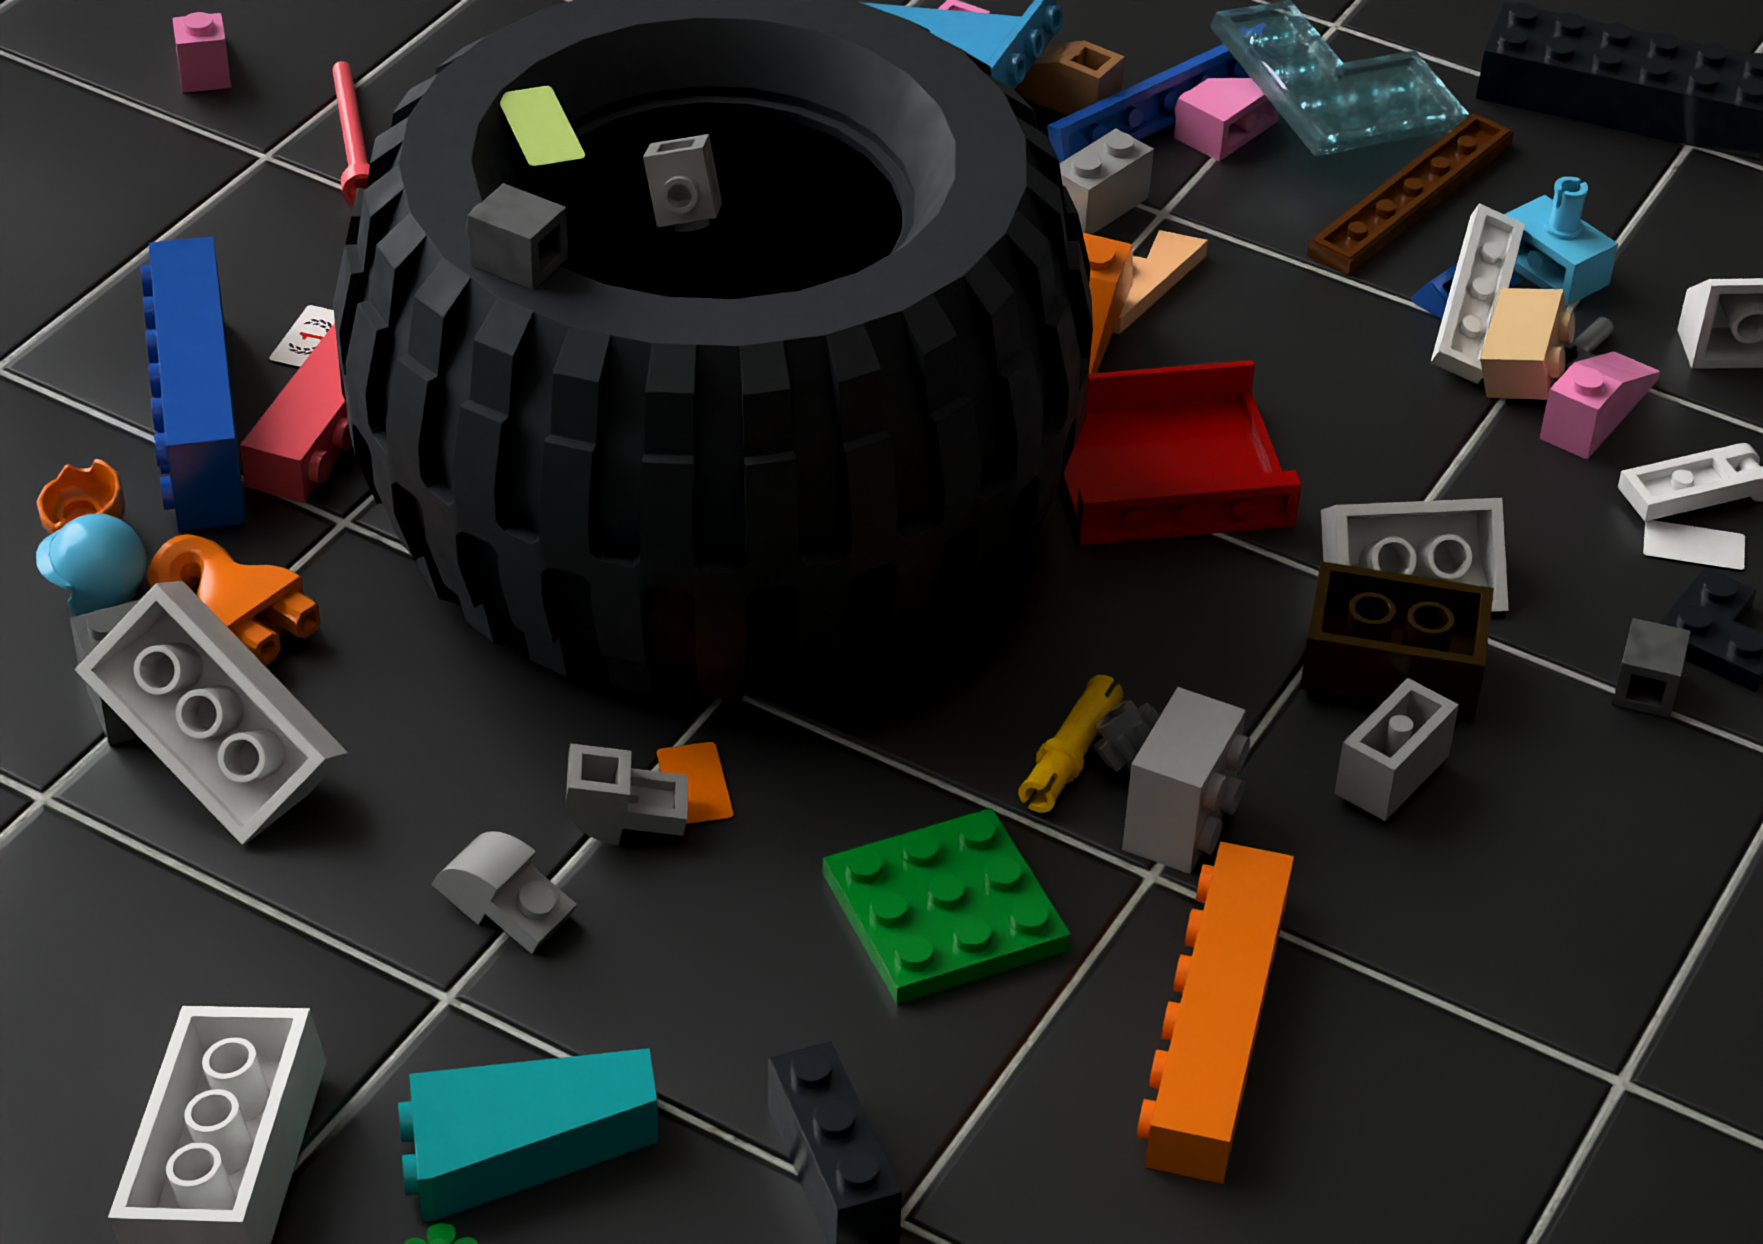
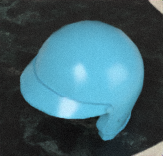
[36,514,148,616]

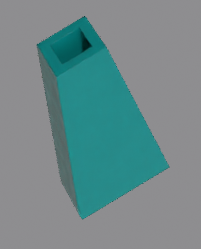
[398,1048,658,1222]

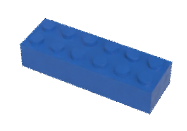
[140,236,246,531]

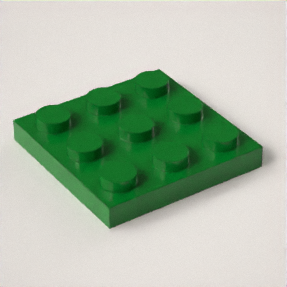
[823,808,1071,1005]

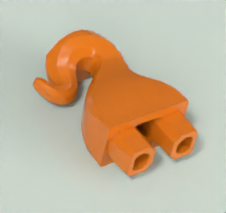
[146,534,321,667]

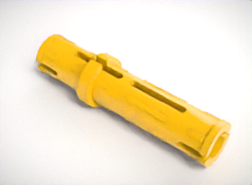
[1018,675,1123,813]

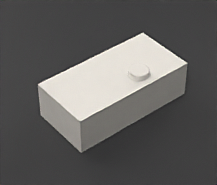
[108,1006,327,1244]

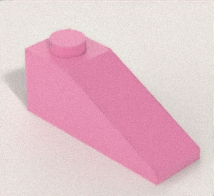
[1539,351,1661,459]

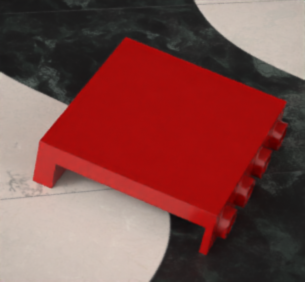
[1060,360,1301,546]

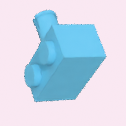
[1504,176,1618,306]

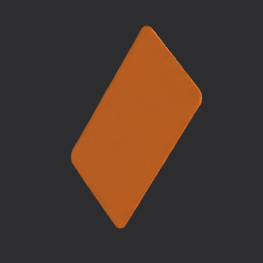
[657,742,733,824]

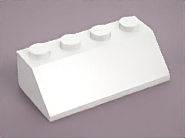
[75,581,348,845]

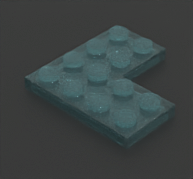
[1210,0,1469,156]

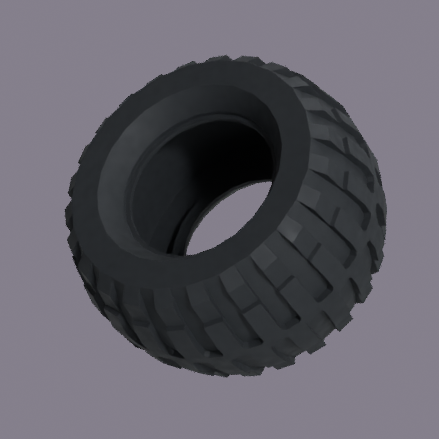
[333,0,1093,699]

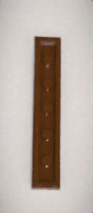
[1307,113,1514,276]

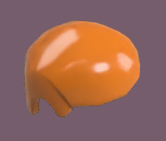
[36,459,125,534]

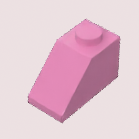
[172,12,231,93]
[1174,78,1283,161]

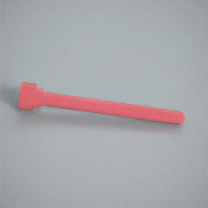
[332,61,370,206]

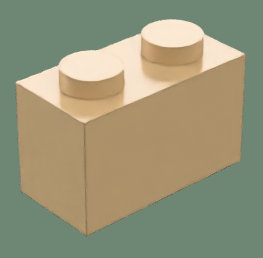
[1480,288,1575,400]

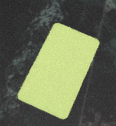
[500,86,585,166]

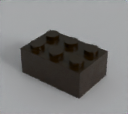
[1300,561,1494,717]

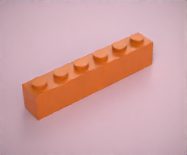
[1137,841,1294,1184]

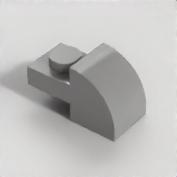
[566,743,688,845]
[432,831,577,954]

